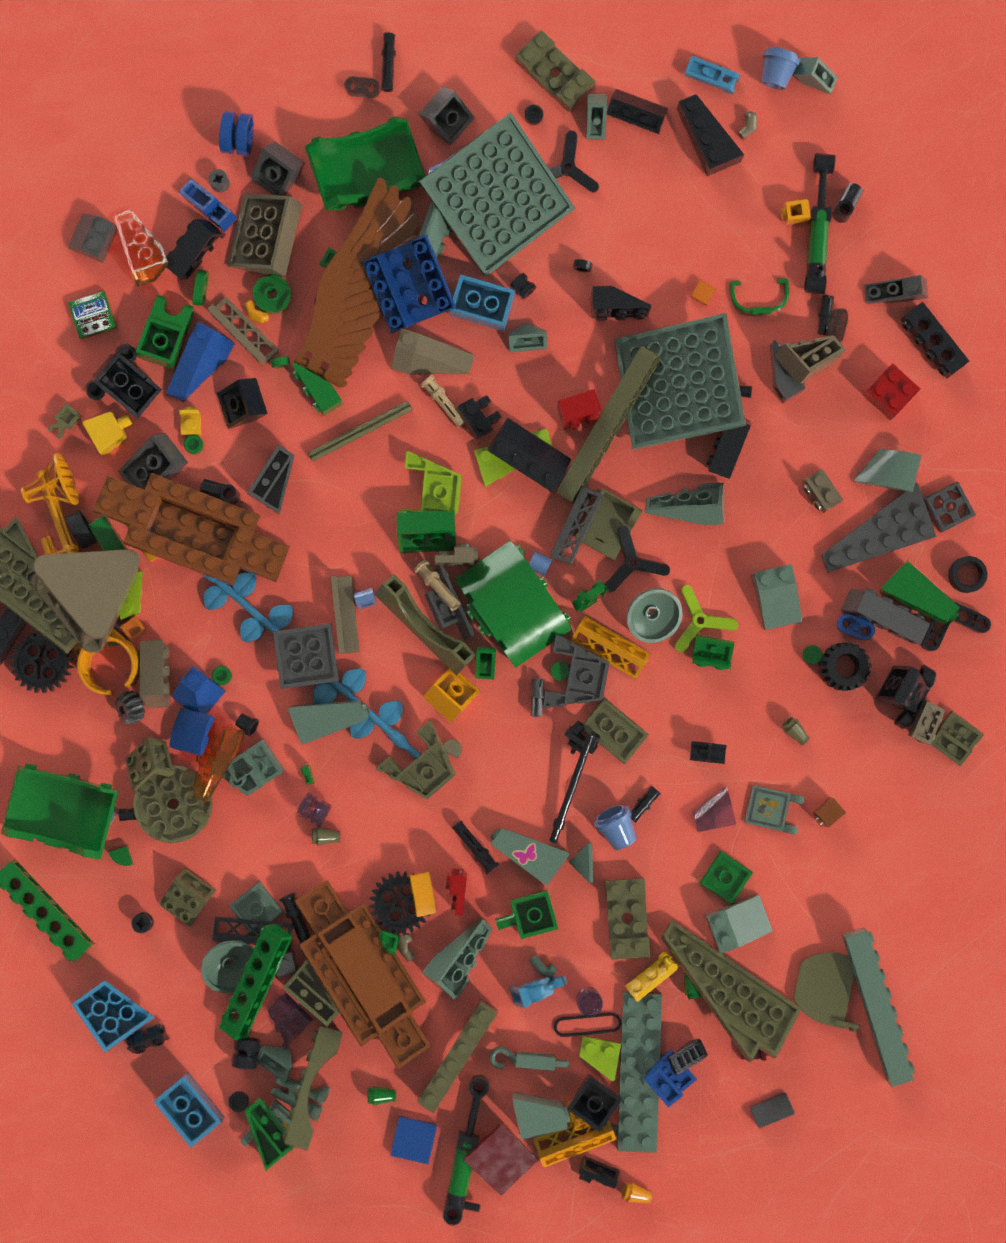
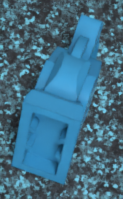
[509,976,567,1008]

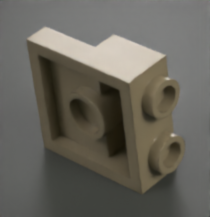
[435,544,478,567]

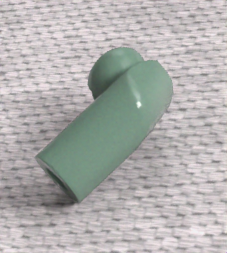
[530,955,558,978]

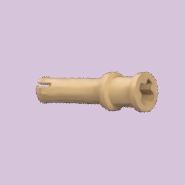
[420,375,465,428]
[414,560,461,611]

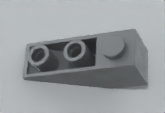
[865,275,928,304]
[770,340,805,403]

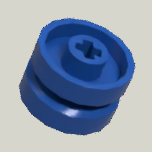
[219,111,254,156]

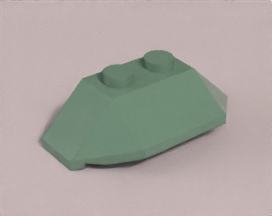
[409,202,451,269]

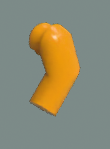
[244,300,269,323]

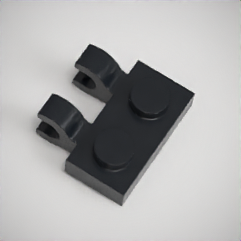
[456,395,501,440]

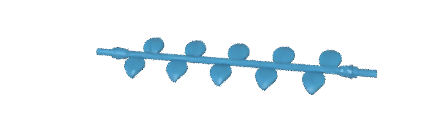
[202,573,421,759]

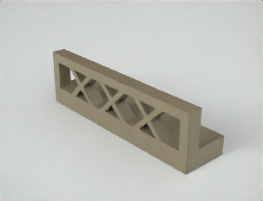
[207,297,279,366]
[331,576,360,654]

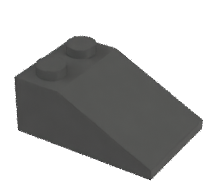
[118,433,188,490]

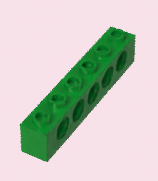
[0,860,95,962]
[219,924,293,1040]

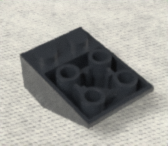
[591,286,651,321]

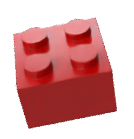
[863,363,921,420]
[557,389,602,430]

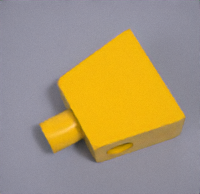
[82,412,133,456]

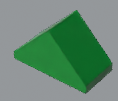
[475,648,496,680]

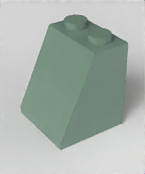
[512,1092,570,1140]

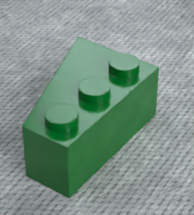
[245,1097,294,1171]

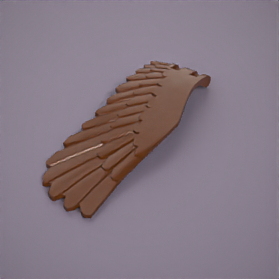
[294,178,418,387]

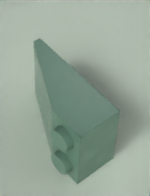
[751,564,802,630]
[705,894,773,954]

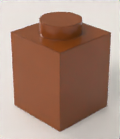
[813,797,846,828]

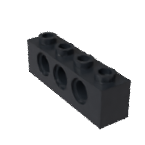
[901,302,970,379]

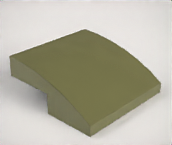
[931,711,984,766]

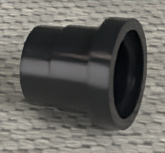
[235,713,259,736]

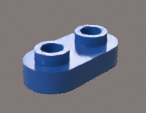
[836,614,875,640]

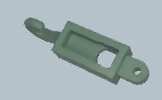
[489,1046,570,1071]

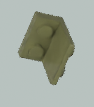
[125,737,174,790]
[159,868,216,926]

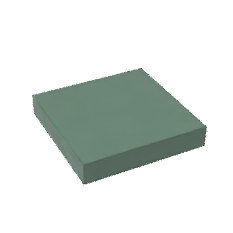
[229,881,284,936]

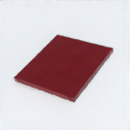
[463,1123,538,1195]

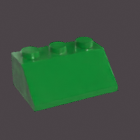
[397,510,456,553]

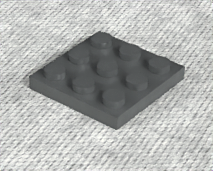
[273,624,339,689]

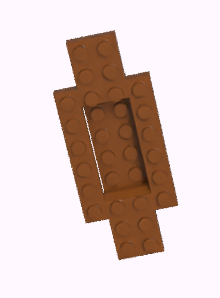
[93,473,290,586]
[294,880,431,1069]

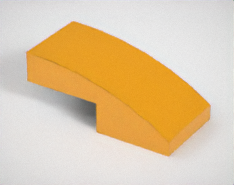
[410,872,436,917]

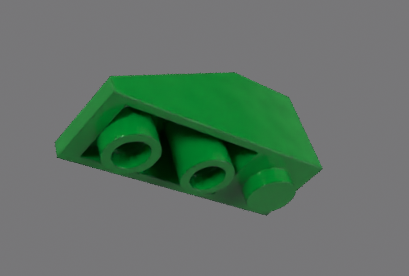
[292,363,343,416]

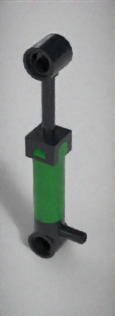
[804,153,835,294]
[443,1075,489,1225]

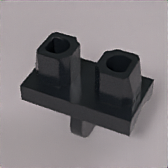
[564,721,601,755]
[690,741,727,764]

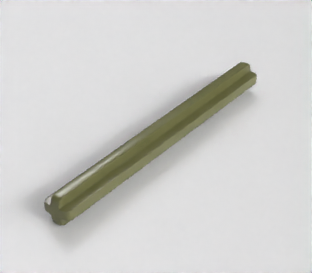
[308,401,412,461]

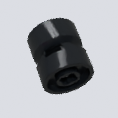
[231,1037,260,1069]

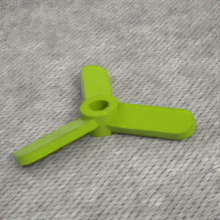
[675,585,738,653]

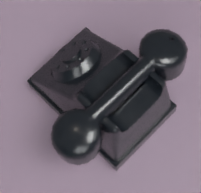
[85,344,162,418]
[875,665,936,729]

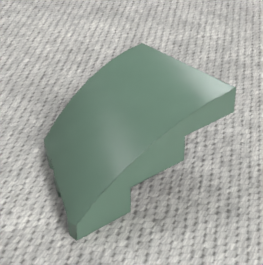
[854,449,921,493]
[213,739,285,796]

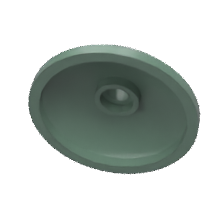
[626,588,683,643]
[201,941,253,993]

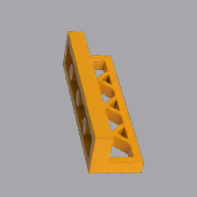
[570,616,651,679]
[533,1120,617,1168]

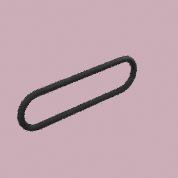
[554,1013,621,1037]

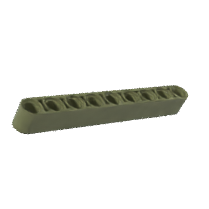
[557,347,660,503]

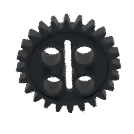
[10,631,74,693]
[370,871,430,935]

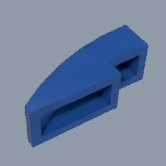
[179,179,237,232]

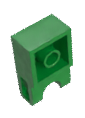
[136,295,194,370]

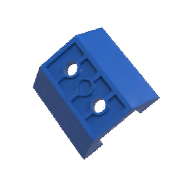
[362,234,456,334]

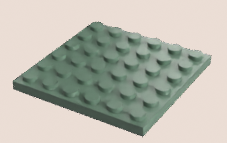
[419,112,575,276]
[615,313,746,450]

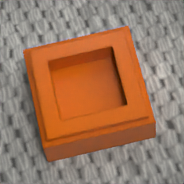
[690,280,716,306]
[120,615,147,642]

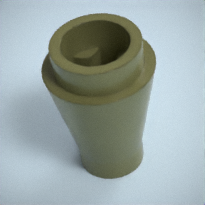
[782,717,810,745]
[312,827,340,846]

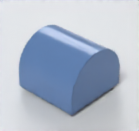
[529,551,553,577]
[353,588,377,609]

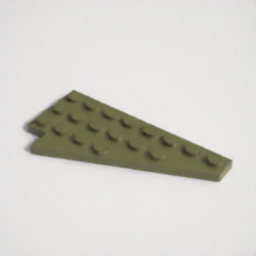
[0,517,78,654]
[661,920,802,1063]

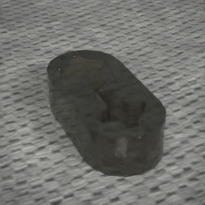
[344,76,380,98]
[827,308,848,343]

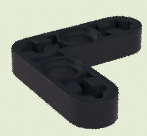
[921,601,991,651]

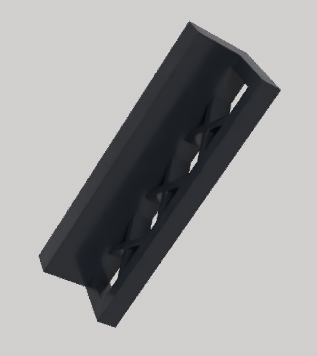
[212,917,293,948]

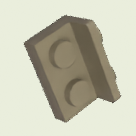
[802,469,843,513]
[908,700,945,745]

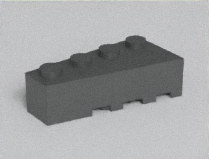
[841,588,930,645]

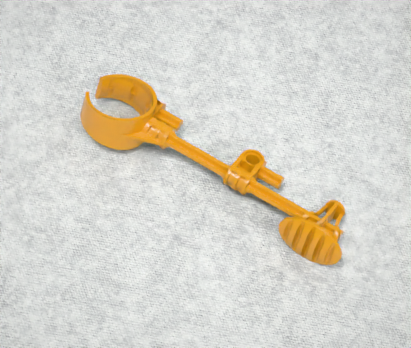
[21,453,140,695]

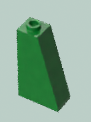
[880,561,960,625]

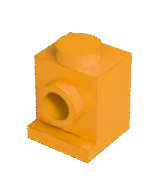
[781,199,811,225]

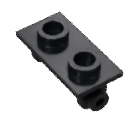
[126,1024,170,1054]

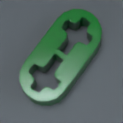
[193,270,209,306]

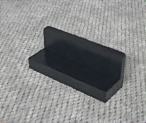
[607,89,668,134]

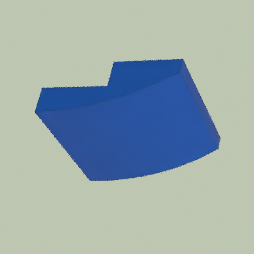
[169,708,215,756]
[644,1049,697,1107]

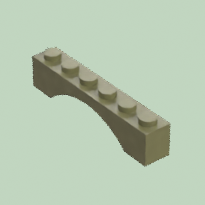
[375,574,476,676]
[417,999,497,1114]
[282,1026,343,1151]

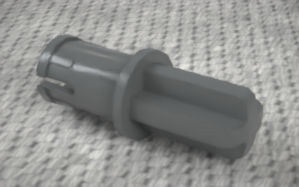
[529,679,545,717]

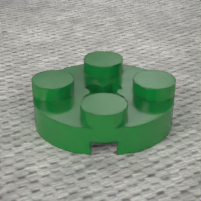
[253,275,291,314]
[572,580,609,613]

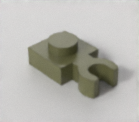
[48,403,82,439]

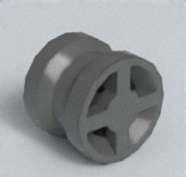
[209,169,230,192]

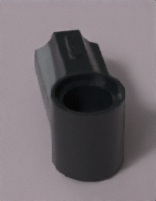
[833,183,864,223]
[200,479,240,504]

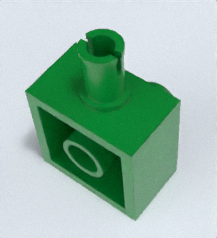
[495,889,559,939]

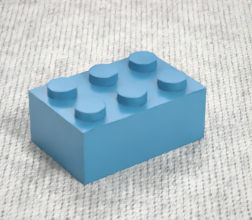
[449,274,515,332]
[154,1072,225,1147]

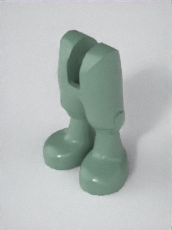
[270,1077,331,1122]

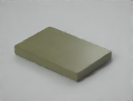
[583,698,649,764]

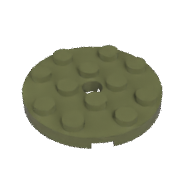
[133,765,213,843]

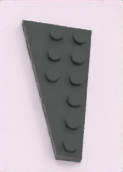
[821,483,937,573]

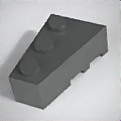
[247,445,295,515]

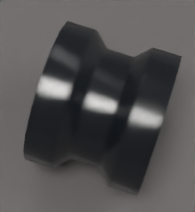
[131,912,154,933]

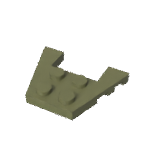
[376,720,456,799]

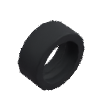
[66,510,97,549]
[948,556,988,593]

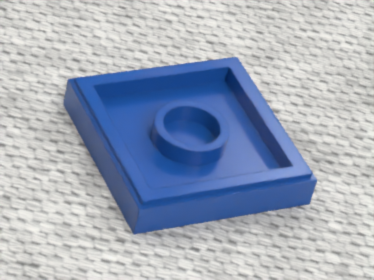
[390,1116,437,1164]

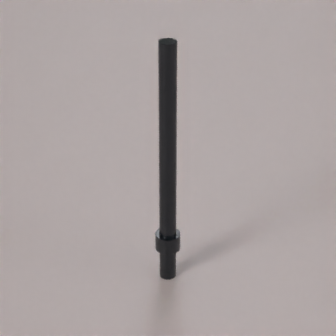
[549,733,595,843]

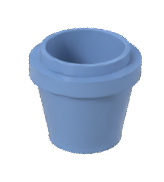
[761,47,800,90]
[594,805,637,850]

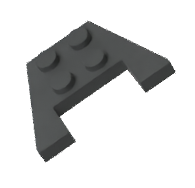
[543,634,609,709]

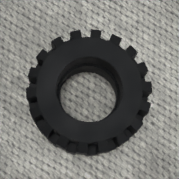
[819,642,871,691]

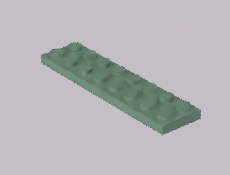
[617,992,662,1153]

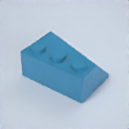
[72,981,154,1052]

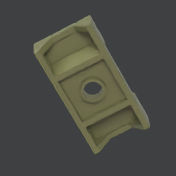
[515,30,595,112]
[605,877,650,960]

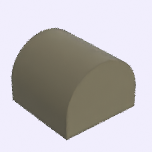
[443,740,462,758]

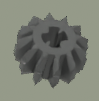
[115,690,145,724]

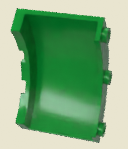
[305,116,426,211]
[454,540,572,668]
[1,763,118,860]

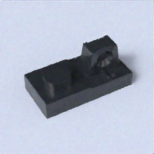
[579,1156,620,1189]

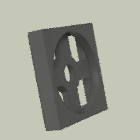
[924,482,976,533]

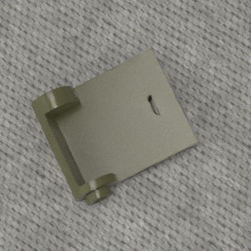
[574,488,643,561]

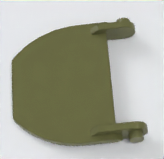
[793,952,860,1032]

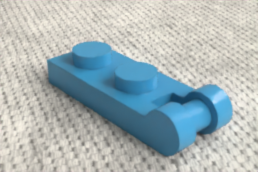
[684,56,740,94]

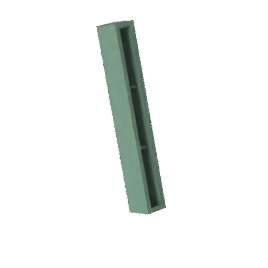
[841,927,915,1087]

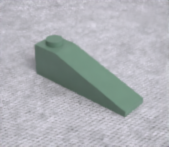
[645,483,725,525]
[422,918,492,1001]

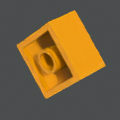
[423,669,480,723]

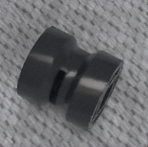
[510,273,537,299]

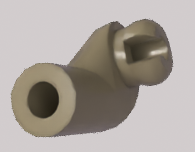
[398,933,415,962]

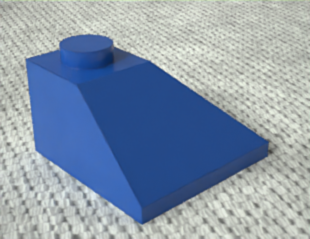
[171,666,226,714]

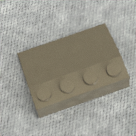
[227,194,302,277]

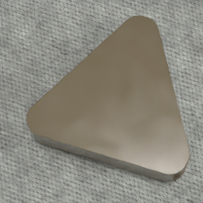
[32,549,140,653]

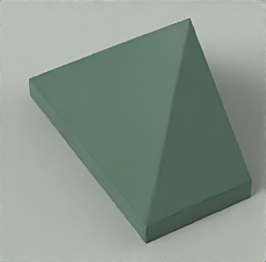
[509,322,548,352]
[569,843,593,883]
[257,1045,293,1083]

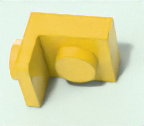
[179,407,201,436]

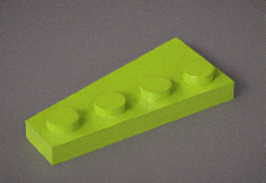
[474,429,553,487]

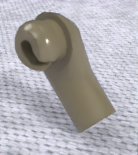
[738,111,758,140]

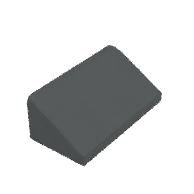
[750,1093,795,1128]

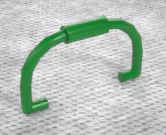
[729,278,789,315]

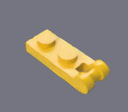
[625,952,678,1002]

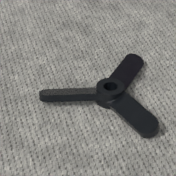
[550,130,599,192]
[605,526,670,592]

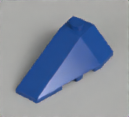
[166,322,235,402]

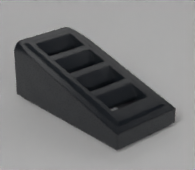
[667,1039,708,1076]

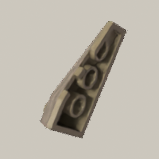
[391,328,475,375]

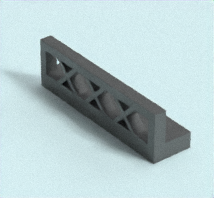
[550,486,603,565]

